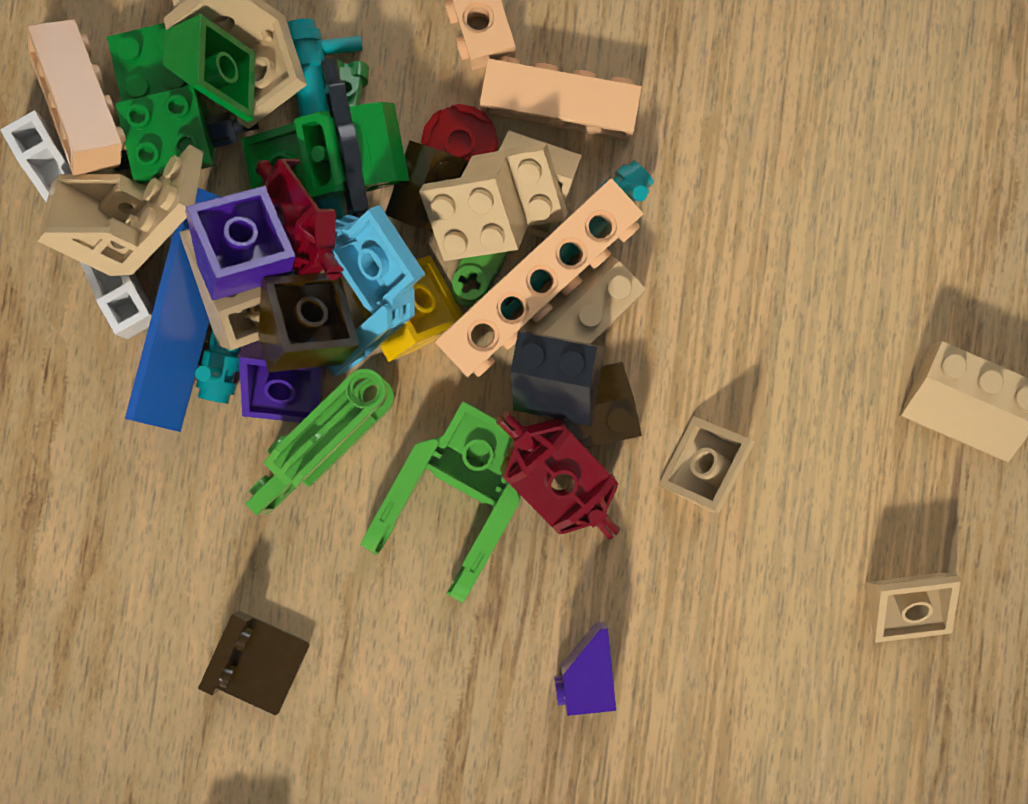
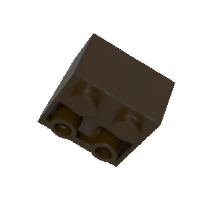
[385,140,469,233]

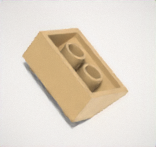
[508,253,647,344]
[899,341,1028,462]

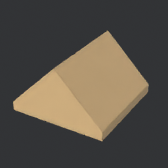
[659,416,755,513]
[866,573,961,643]

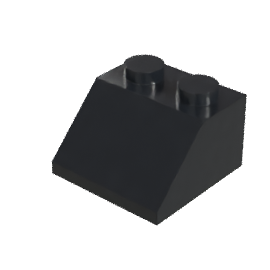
[511,332,606,426]

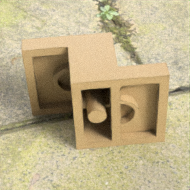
[419,142,568,261]

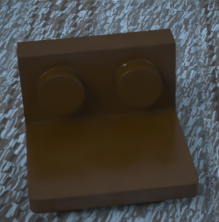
[198,611,310,715]

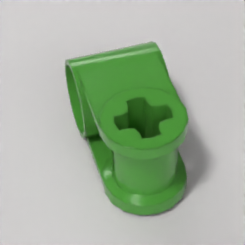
[452,251,509,307]

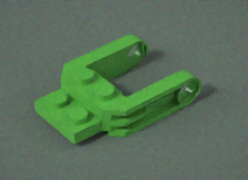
[245,369,395,516]
[360,401,521,603]

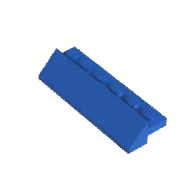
[125,188,221,432]

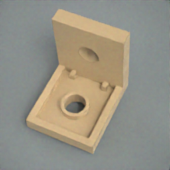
[163,0,307,129]

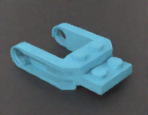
[291,205,425,377]

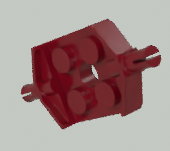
[255,159,344,280]
[496,411,620,540]

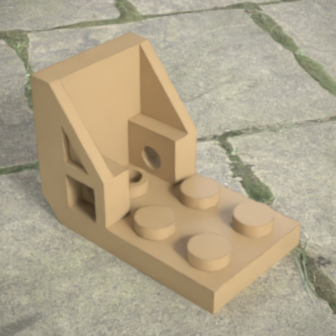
[37,145,204,276]

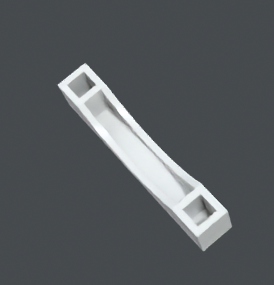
[0,110,154,339]

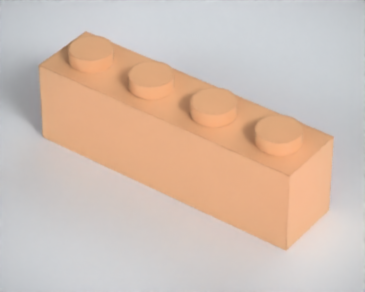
[27,19,126,176]
[480,56,642,141]

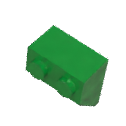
[163,14,255,122]

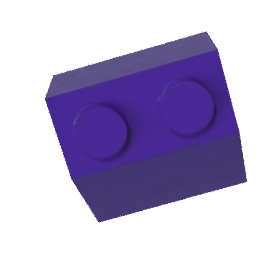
[185,186,296,301]
[239,340,327,423]
[554,622,616,716]

